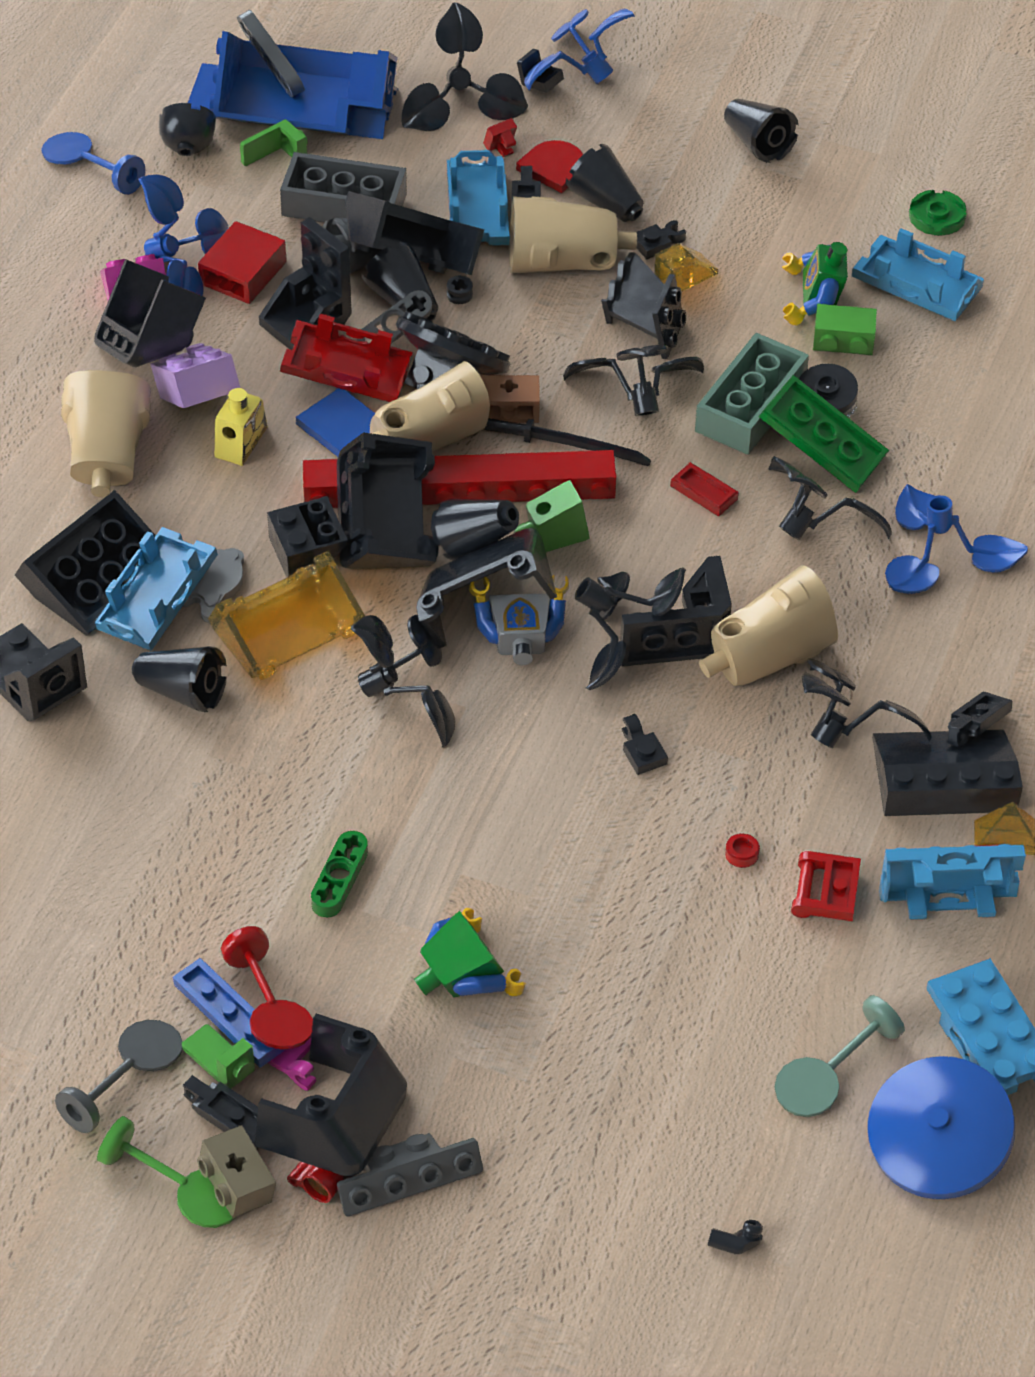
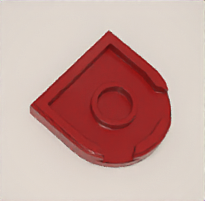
[516,140,583,193]

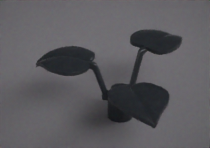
[401,2,528,131]
[563,345,704,416]
[768,456,892,540]
[575,567,686,690]
[350,615,455,748]
[802,658,932,748]

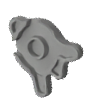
[182,548,244,623]

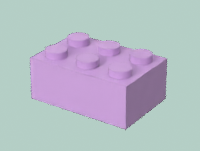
[150,343,241,408]

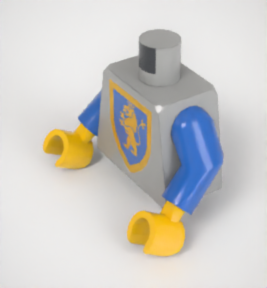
[469,575,569,665]

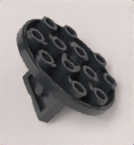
[396,311,511,389]

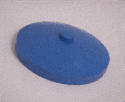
[868,1056,1016,1199]

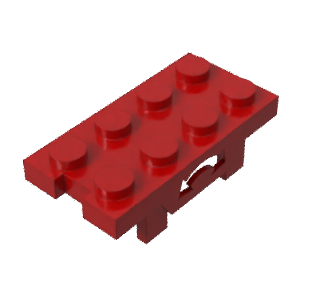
[280,314,413,402]

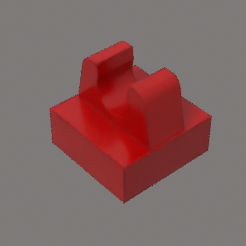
[483,118,517,157]

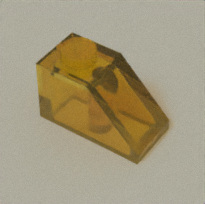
[654,243,718,292]

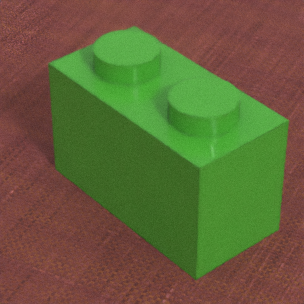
[813,304,877,355]

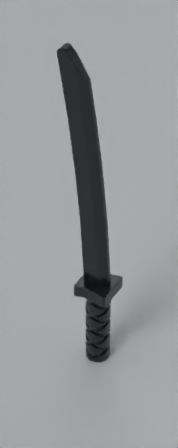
[484,418,651,466]

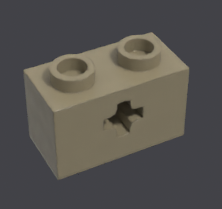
[197,1125,276,1218]

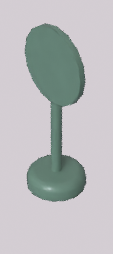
[774,995,905,1117]

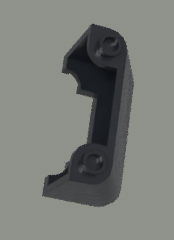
[337,432,439,569]

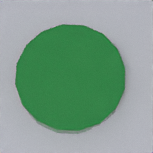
[909,190,967,236]

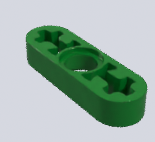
[311,831,368,918]

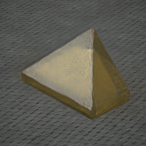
[974,802,1035,855]

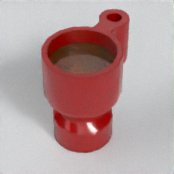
[287,1161,344,1203]

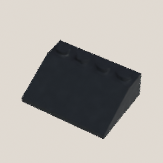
[15,490,156,636]
[872,729,1023,816]

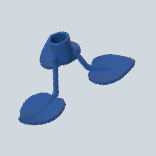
[524,8,635,91]
[138,175,229,296]
[885,484,1028,594]

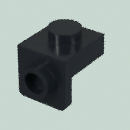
[517,49,564,93]

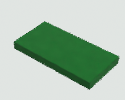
[759,375,890,493]

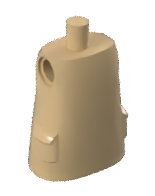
[509,196,637,274]
[370,361,490,452]
[61,370,151,497]
[699,565,838,686]

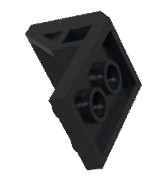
[259,217,352,350]
[620,556,732,667]
[0,623,87,721]

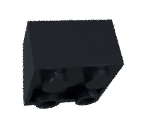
[267,496,348,582]

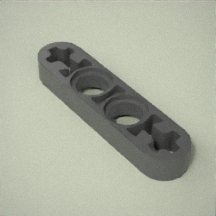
[237,10,305,97]

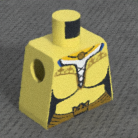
[214,388,268,466]

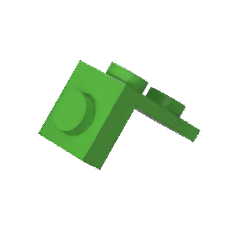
[240,119,308,166]
[182,1024,255,1089]

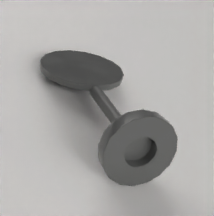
[55,1020,183,1133]

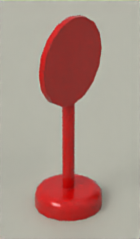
[220,926,313,1050]

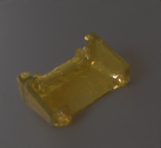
[208,551,365,680]

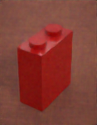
[198,221,287,304]

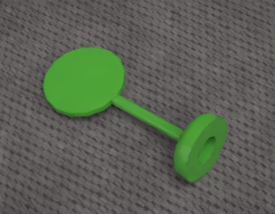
[97,1116,236,1228]

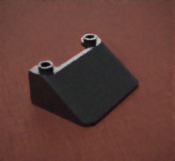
[416,528,557,648]

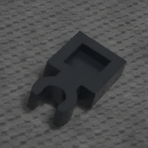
[636,220,686,260]

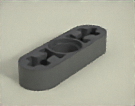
[357,290,432,344]

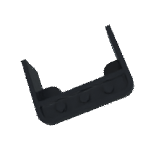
[345,191,485,275]
[94,259,206,368]
[255,1013,407,1176]

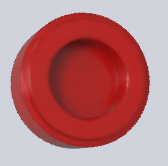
[725,833,760,868]

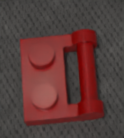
[791,851,861,921]

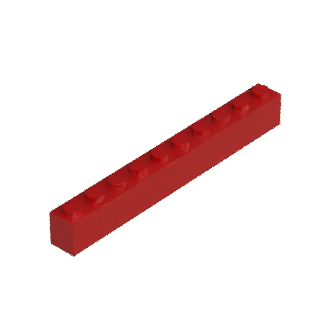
[303,450,616,508]

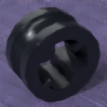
[447,275,473,304]

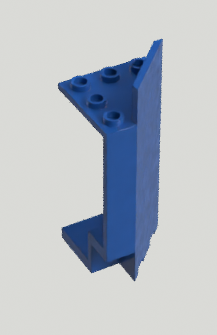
[188,31,398,139]

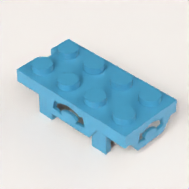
[447,150,510,246]
[852,228,984,322]
[95,527,218,651]
[879,844,1026,919]
[927,958,1035,1095]

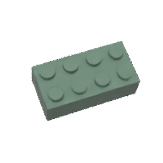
[695,332,809,455]

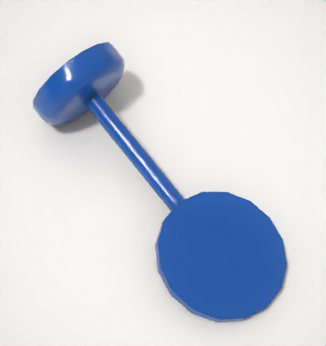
[41,132,146,195]

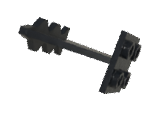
[601,252,686,359]

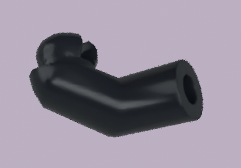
[708,1220,763,1254]

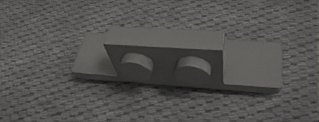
[337,1133,483,1216]

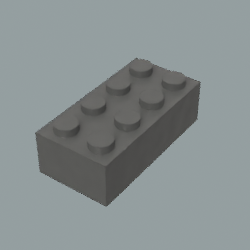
[280,152,407,222]

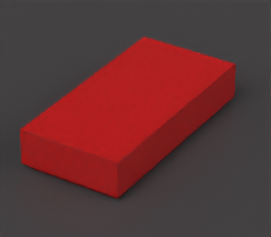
[670,462,739,516]

